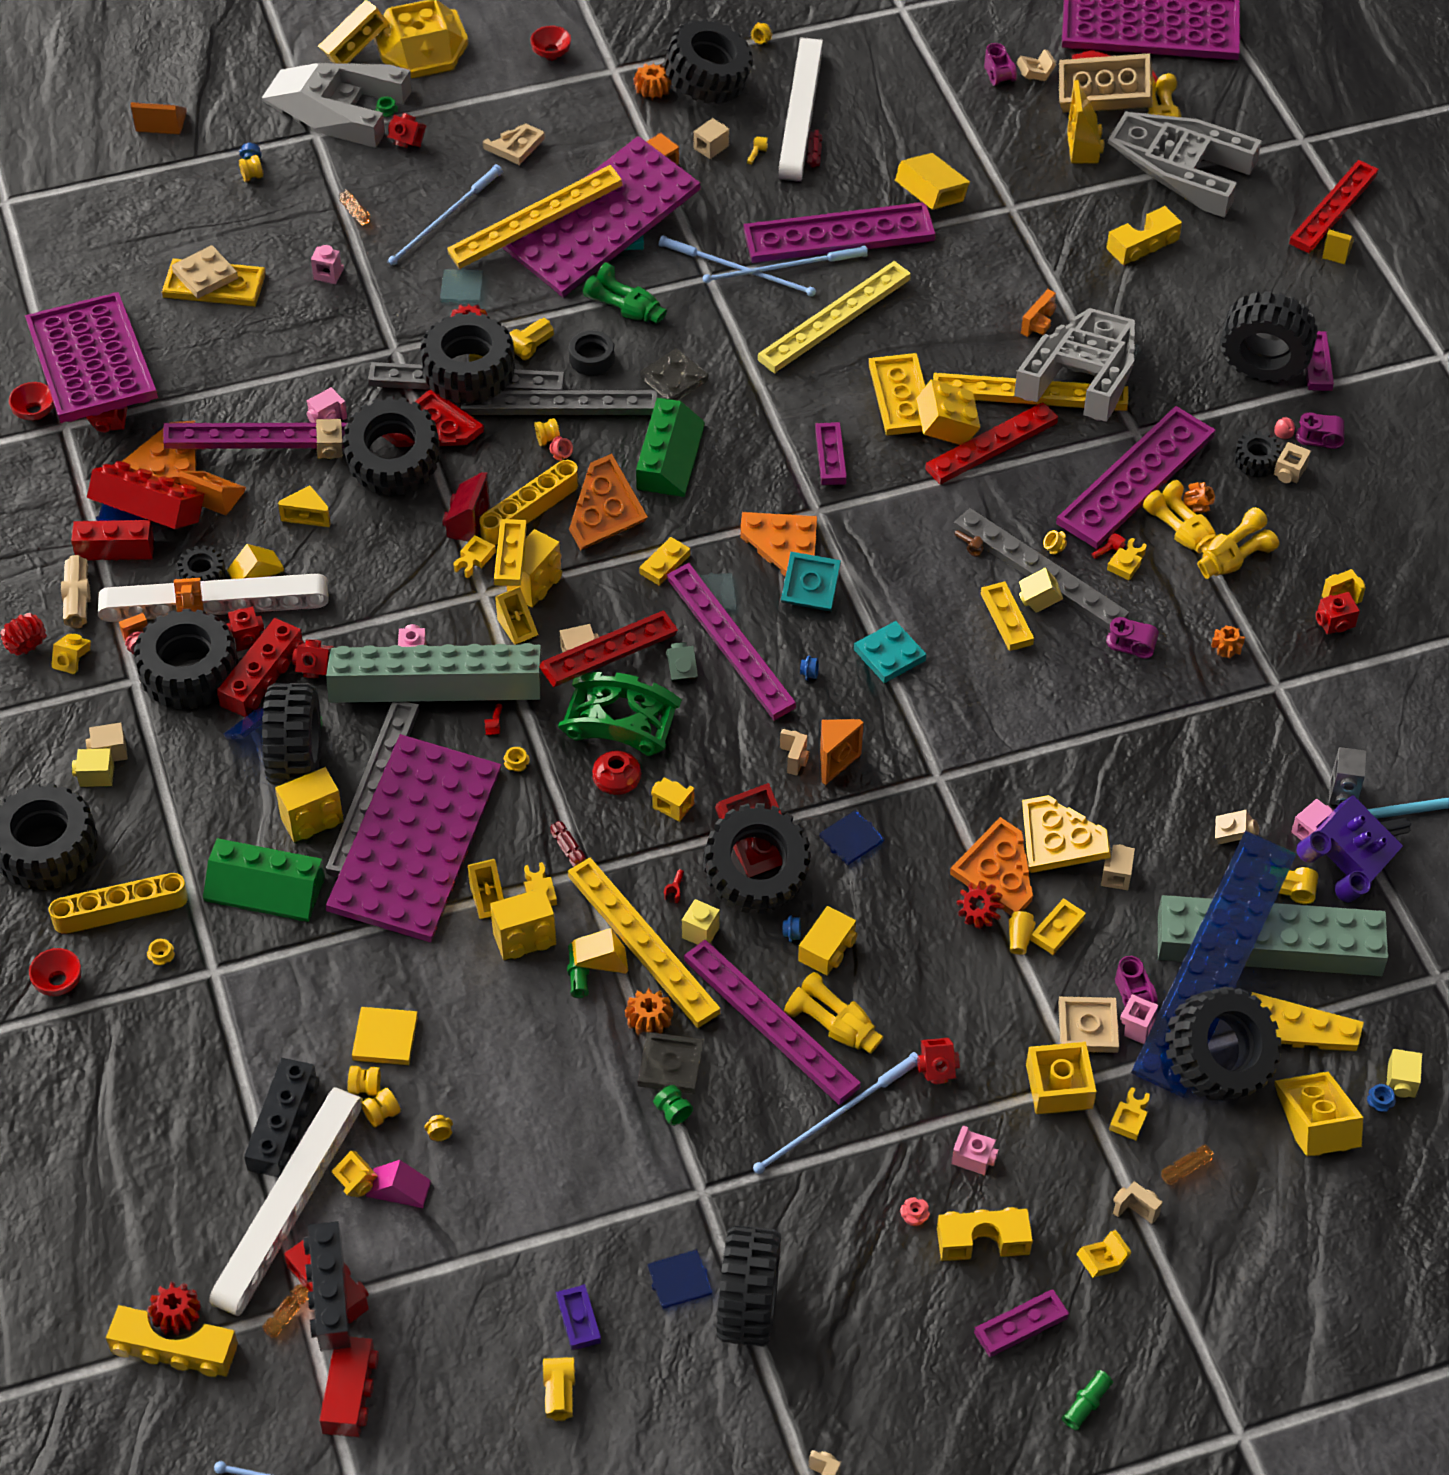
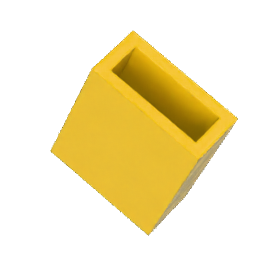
[895,153,970,210]

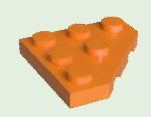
[122,420,197,483]
[569,454,648,550]
[740,512,817,576]
[950,817,1033,916]

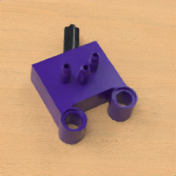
[1297,795,1411,903]

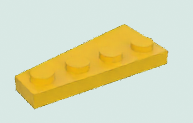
[1251,992,1364,1051]

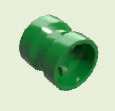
[653,1085,693,1126]

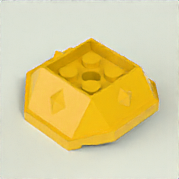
[374,0,468,79]

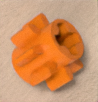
[1183,482,1215,513]
[1211,626,1245,658]

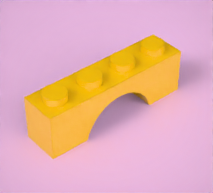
[106,1305,238,1377]

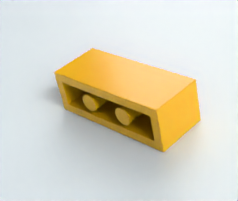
[319,0,389,64]

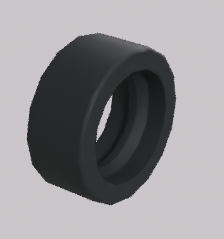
[569,330,614,376]

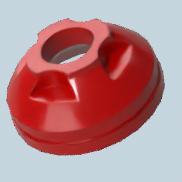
[531,26,571,60]
[9,382,54,420]
[592,751,641,795]
[29,948,81,996]

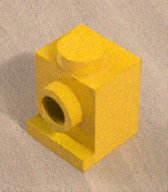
[651,777,694,822]

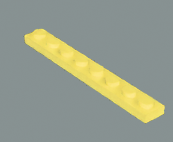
[758,261,911,373]

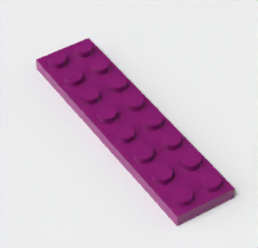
[743,202,935,263]
[1056,406,1216,549]

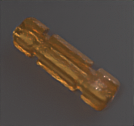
[339,190,370,225]
[1161,1145,1214,1185]
[263,1284,309,1338]

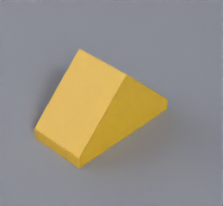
[1322,230,1355,264]
[278,486,331,527]
[227,544,284,579]
[495,587,538,645]
[468,859,504,919]
[572,928,628,974]

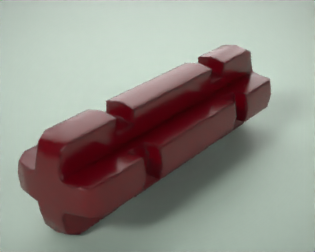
[807,130,822,168]
[550,821,586,867]

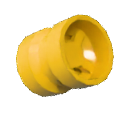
[348,1066,381,1096]
[361,1088,401,1127]

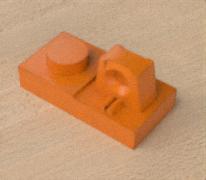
[1021,289,1056,337]
[174,578,204,612]

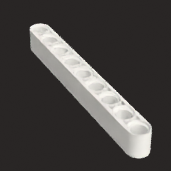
[779,38,823,181]
[98,574,328,622]
[209,1087,363,1316]

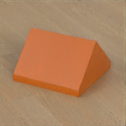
[131,102,187,134]
[179,471,246,516]
[820,719,864,785]

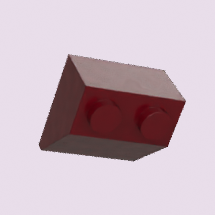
[443,472,490,542]

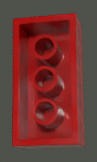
[87,461,205,529]

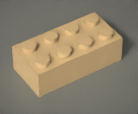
[1059,54,1153,113]

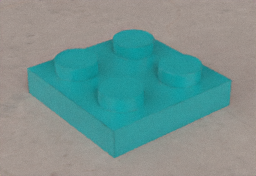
[781,552,841,611]
[854,621,927,683]

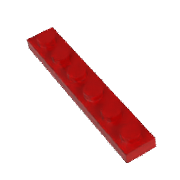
[1289,160,1379,253]
[925,402,1058,485]
[539,610,678,687]

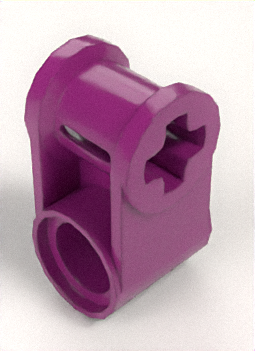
[984,43,1017,85]
[1295,413,1344,449]
[1106,617,1159,658]
[1115,956,1158,1007]

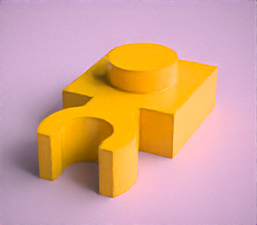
[454,535,496,578]
[1107,538,1147,580]
[524,862,557,906]
[1109,1087,1150,1140]

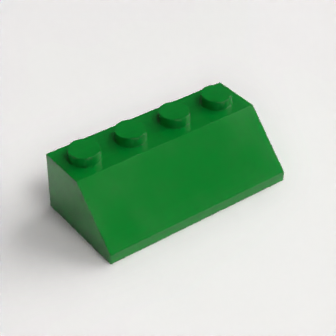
[636,398,705,497]
[203,838,325,922]

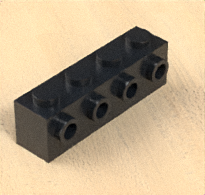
[244,1057,319,1177]
[303,1221,351,1351]

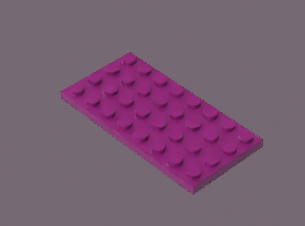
[1062,0,1239,60]
[502,136,701,298]
[25,292,158,423]
[326,734,501,943]

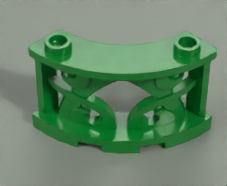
[558,672,682,756]

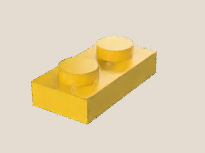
[639,537,691,586]
[1030,898,1086,955]

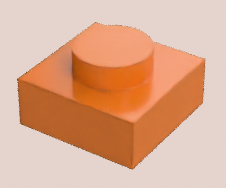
[119,613,148,642]

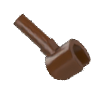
[955,530,984,557]

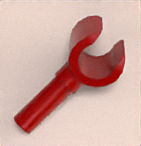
[1091,534,1126,559]
[484,704,502,735]
[664,869,684,902]

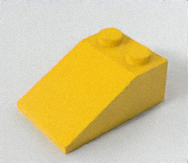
[1067,80,1104,163]
[1274,1071,1363,1156]

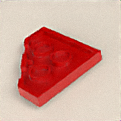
[382,389,484,447]

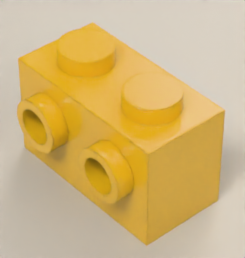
[798,906,858,975]

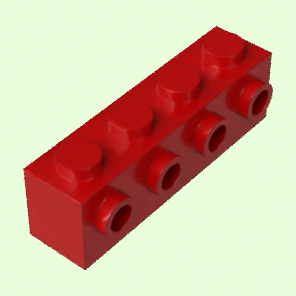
[217,618,304,718]

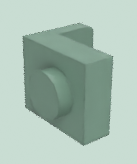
[666,642,698,681]

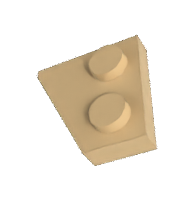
[483,124,545,165]

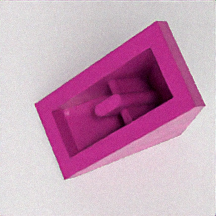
[366,1160,431,1208]

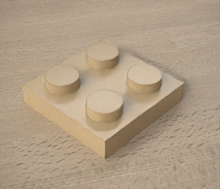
[172,245,238,299]
[1058,997,1119,1053]

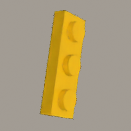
[494,519,527,586]
[981,582,1034,651]

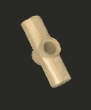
[61,555,91,629]

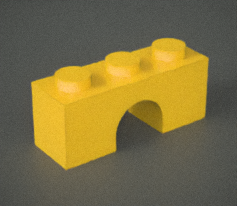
[1107,206,1182,265]
[937,1207,1032,1261]

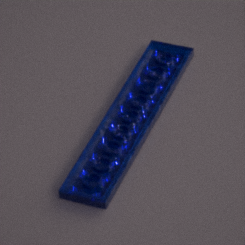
[1131,831,1297,1098]

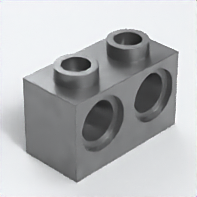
[1329,747,1366,806]

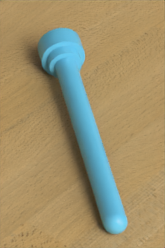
[1367,798,1449,819]

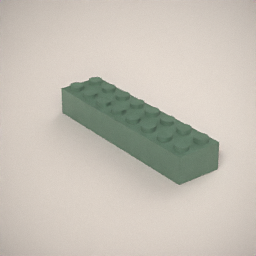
[326,643,542,703]
[1158,895,1388,976]

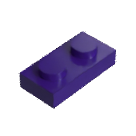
[556,1285,601,1351]

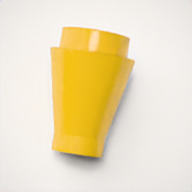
[1008,911,1036,955]

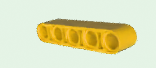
[480,460,578,545]
[49,873,188,934]

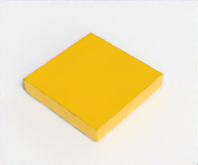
[352,1007,418,1065]

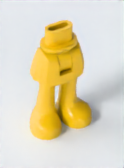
[1147,73,1181,117]
[1143,480,1216,554]
[1197,507,1279,579]
[784,972,884,1054]

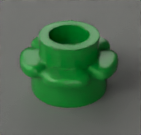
[376,97,398,118]

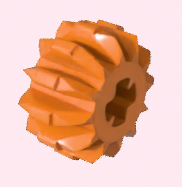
[634,62,672,100]
[625,988,673,1038]

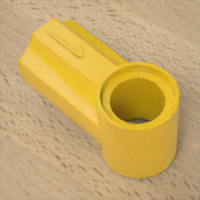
[509,318,554,360]
[1261,866,1318,904]
[543,1357,575,1421]

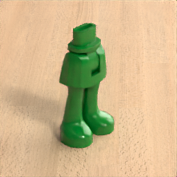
[583,262,667,324]

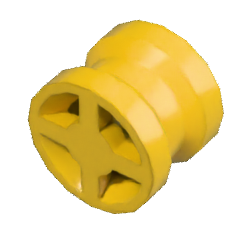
[239,155,263,182]
[535,418,560,446]

